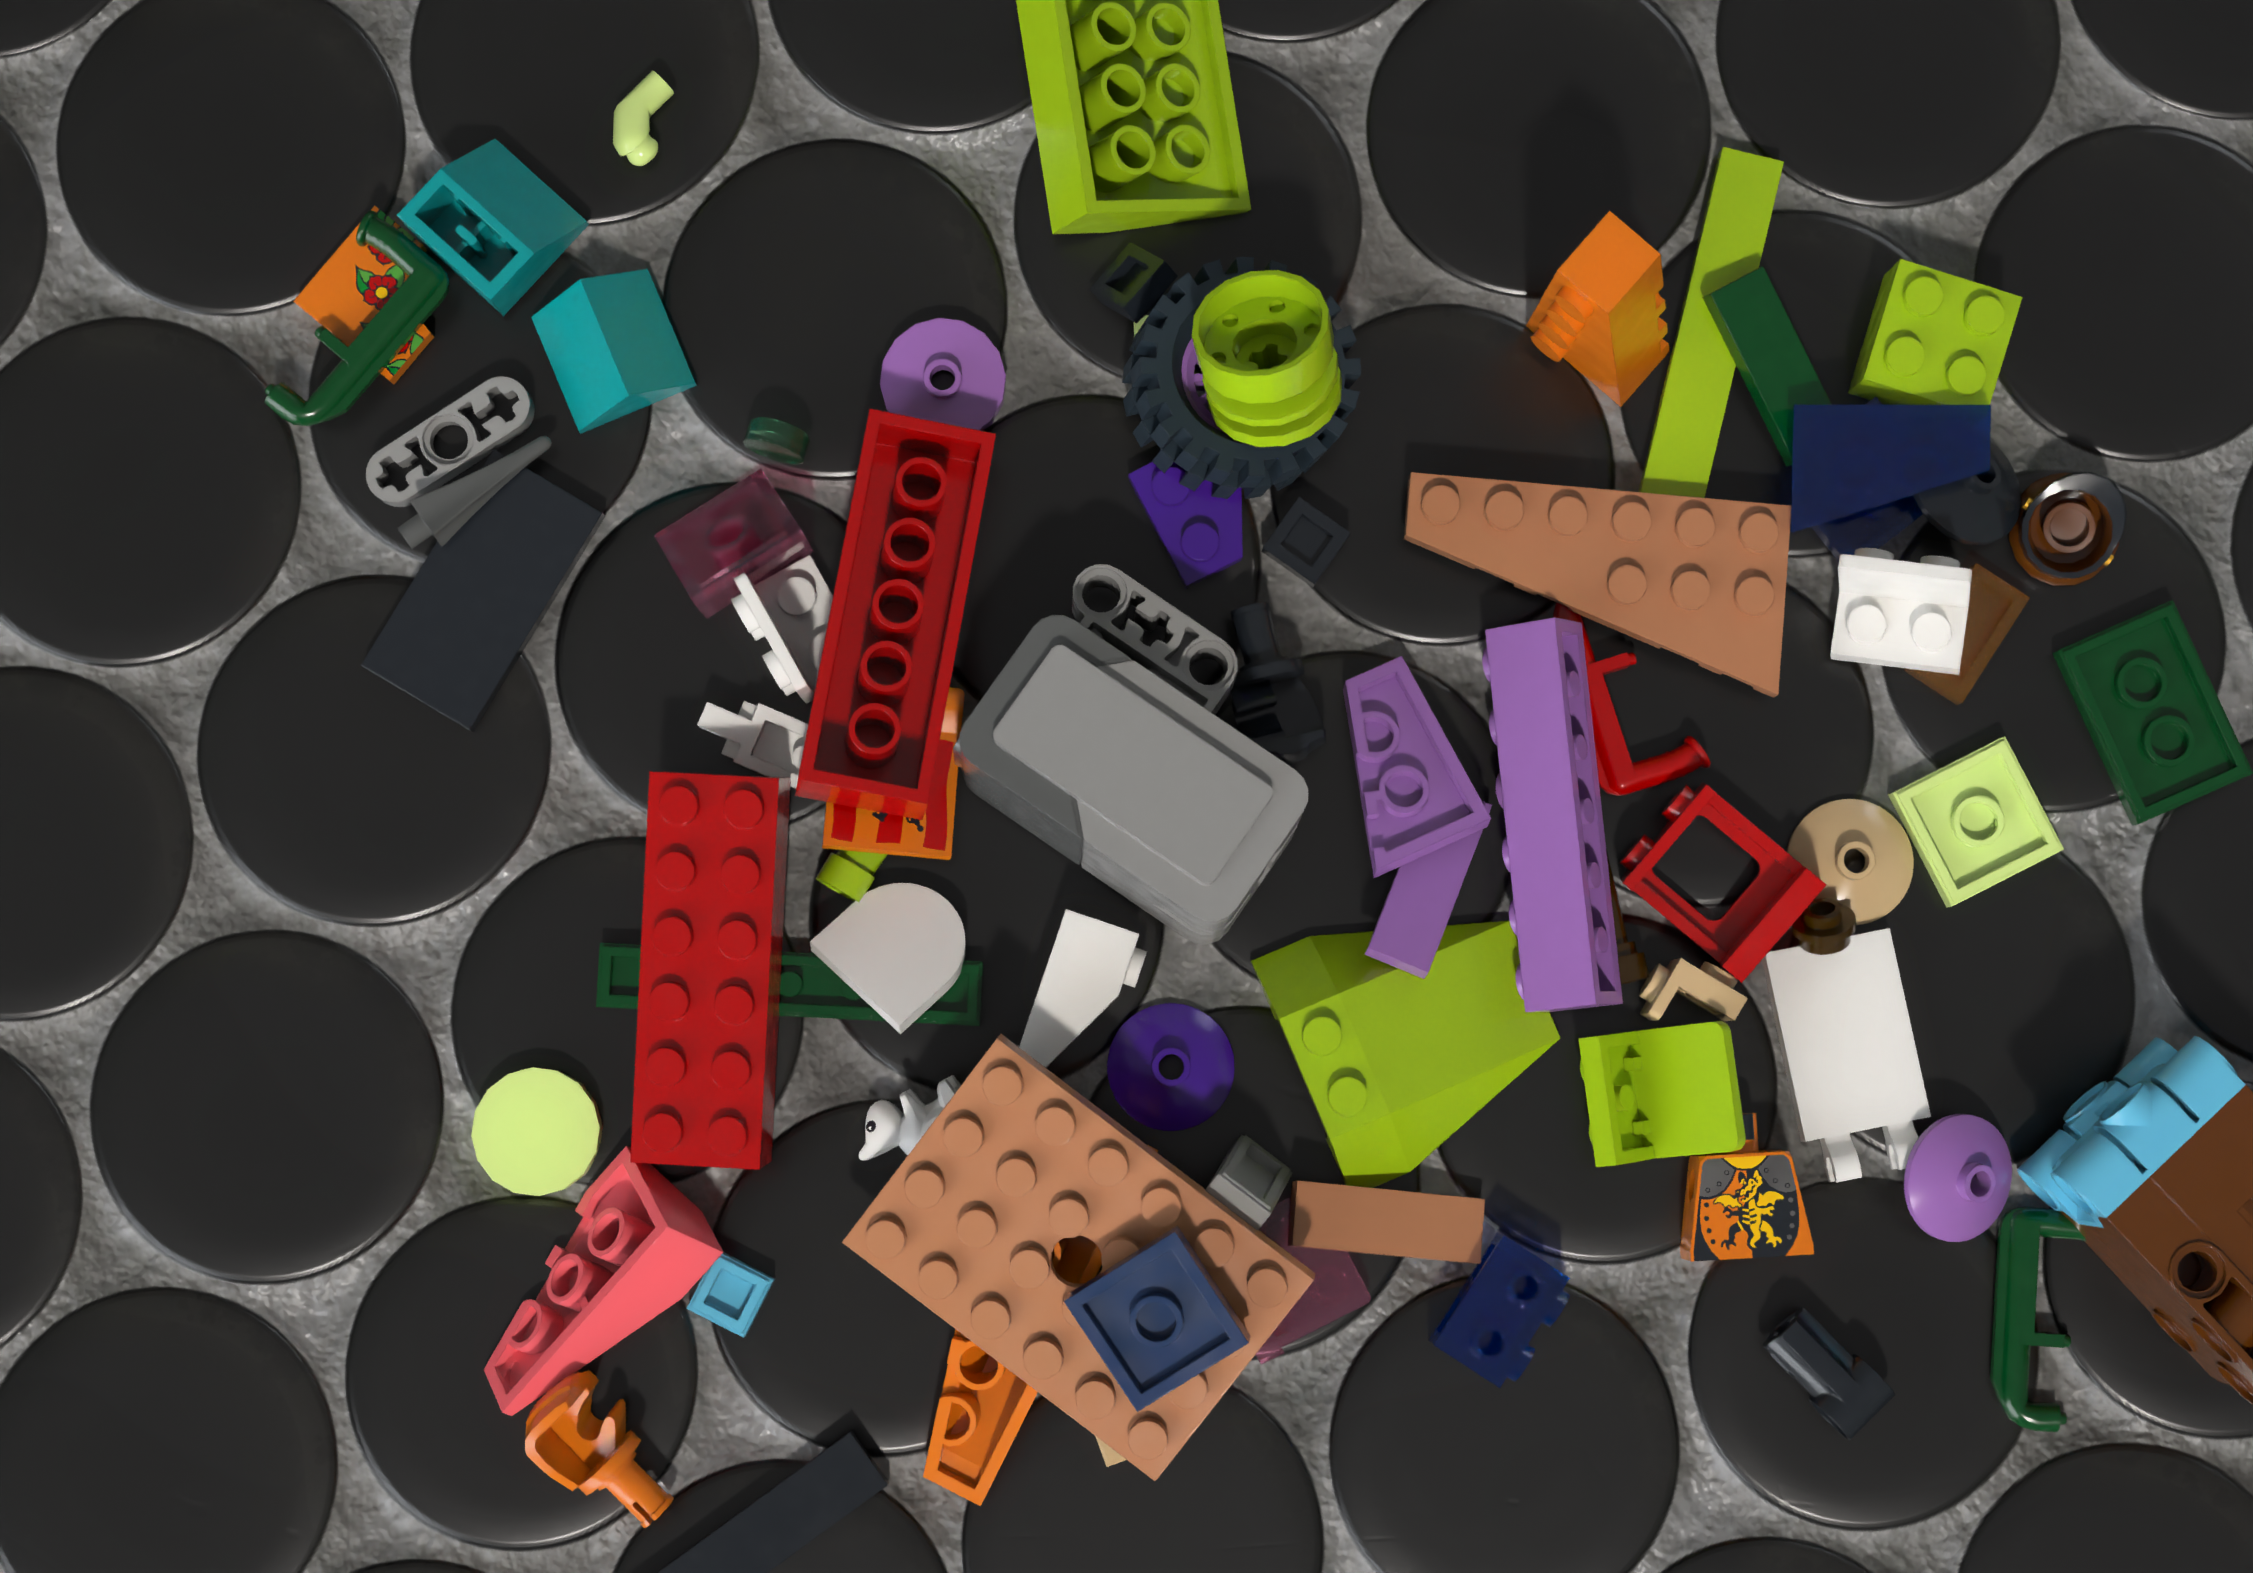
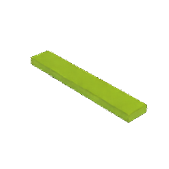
[1638,147,1784,498]

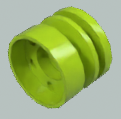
[1192,270,1342,447]

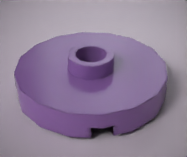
[880,318,1006,431]

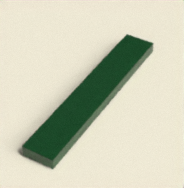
[596,943,984,1026]

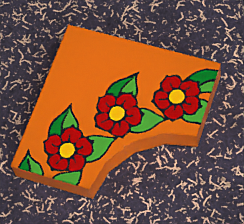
[293,206,434,384]

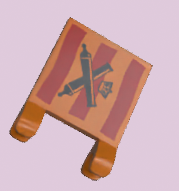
[822,687,965,860]

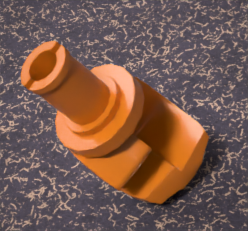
[525,1370,674,1528]

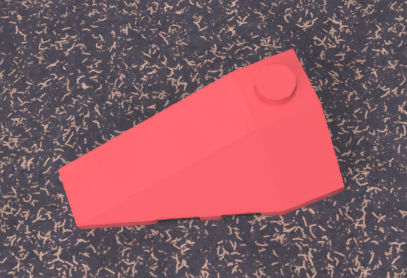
[484,1146,723,1416]

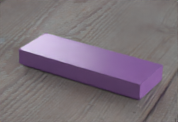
[1364,800,1492,979]

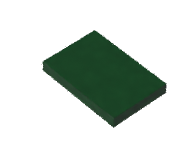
[2052,600,2253,826]

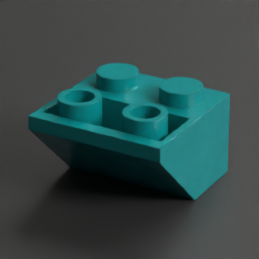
[397,139,589,316]

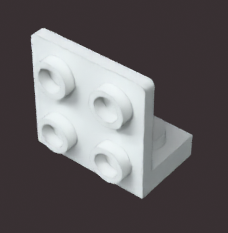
[1830,548,1972,675]
[731,555,833,704]

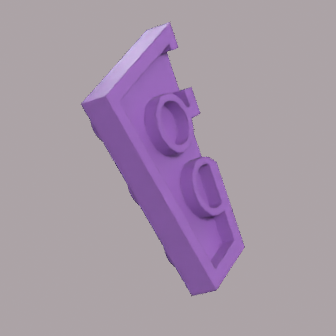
[1343,656,1491,878]

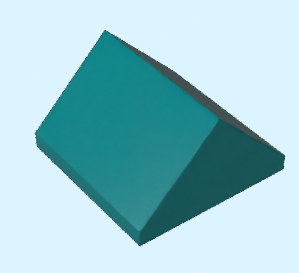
[531,269,697,434]

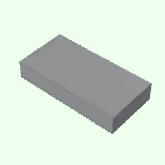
[1205,1134,1292,1231]

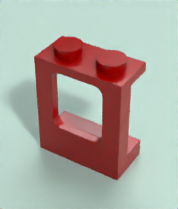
[1620,782,1827,983]

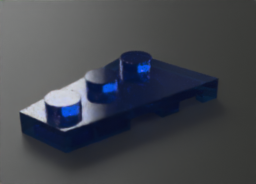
[1791,405,1991,534]

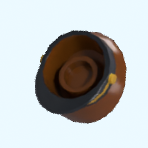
[2009,472,2127,586]

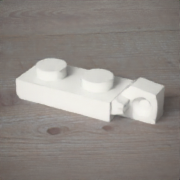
[697,701,808,789]

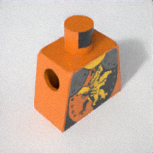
[1680,1113,1814,1262]

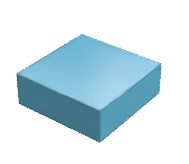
[686,1252,775,1338]

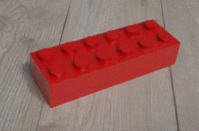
[795,409,996,820]
[630,771,791,1170]

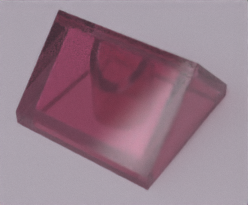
[654,468,814,618]

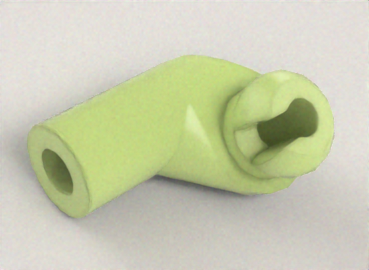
[613,70,674,166]

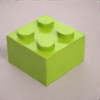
[1848,259,2023,430]

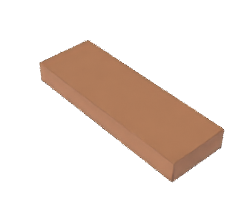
[1287,1181,1485,1264]

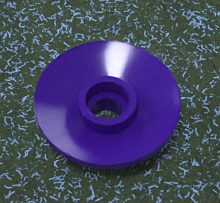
[1107,1003,1234,1131]

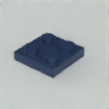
[1064,1226,1251,1412]

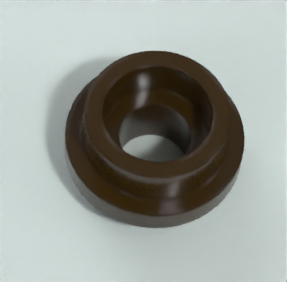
[1791,898,1856,955]

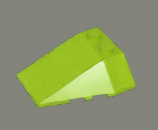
[1251,921,1560,1188]

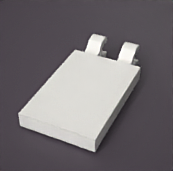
[1762,928,1931,1182]

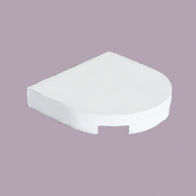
[810,883,966,1034]

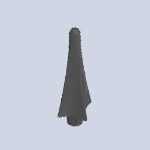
[397,435,552,549]

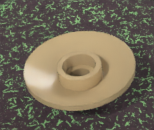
[1786,799,1914,925]

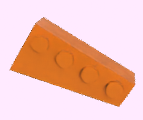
[1526,211,1670,407]

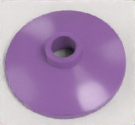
[1904,1114,2012,1242]

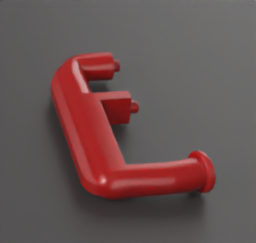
[1552,602,1711,796]

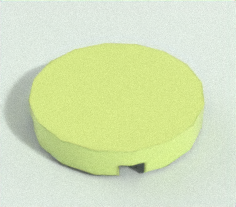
[471,1067,603,1196]

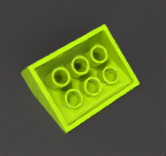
[1016,0,1251,234]

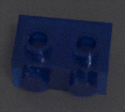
[1429,1232,1570,1388]

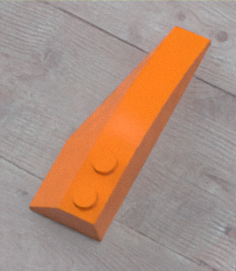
[923,1144,1158,1506]

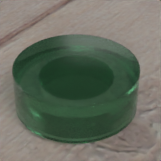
[743,417,810,465]

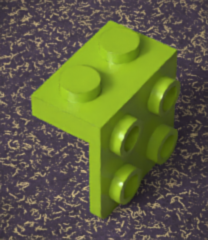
[1578,1021,1746,1167]

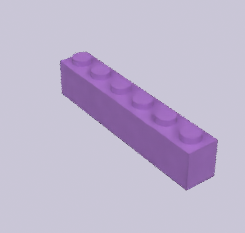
[1482,617,1623,1012]

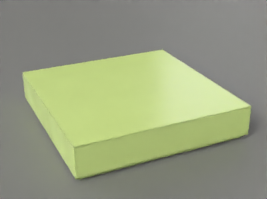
[1888,736,2064,907]

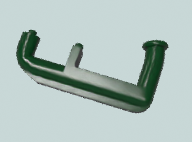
[265,210,450,426]
[1990,1207,2087,1432]

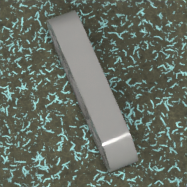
[366,376,535,507]

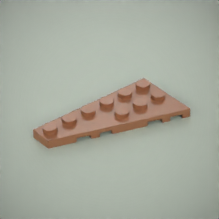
[1404,472,1792,698]

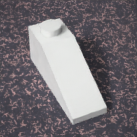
[1019,909,1147,1068]

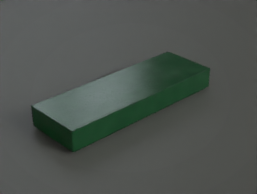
[1702,266,1847,467]

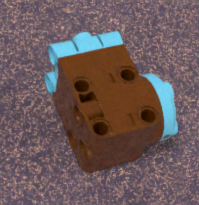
[2017,1036,2253,1405]

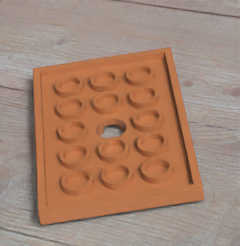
[842,1034,1316,1481]

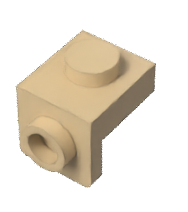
[1639,958,1748,1021]

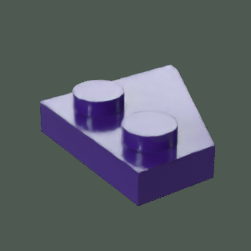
[1128,462,1243,589]

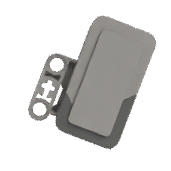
[953,564,1308,944]

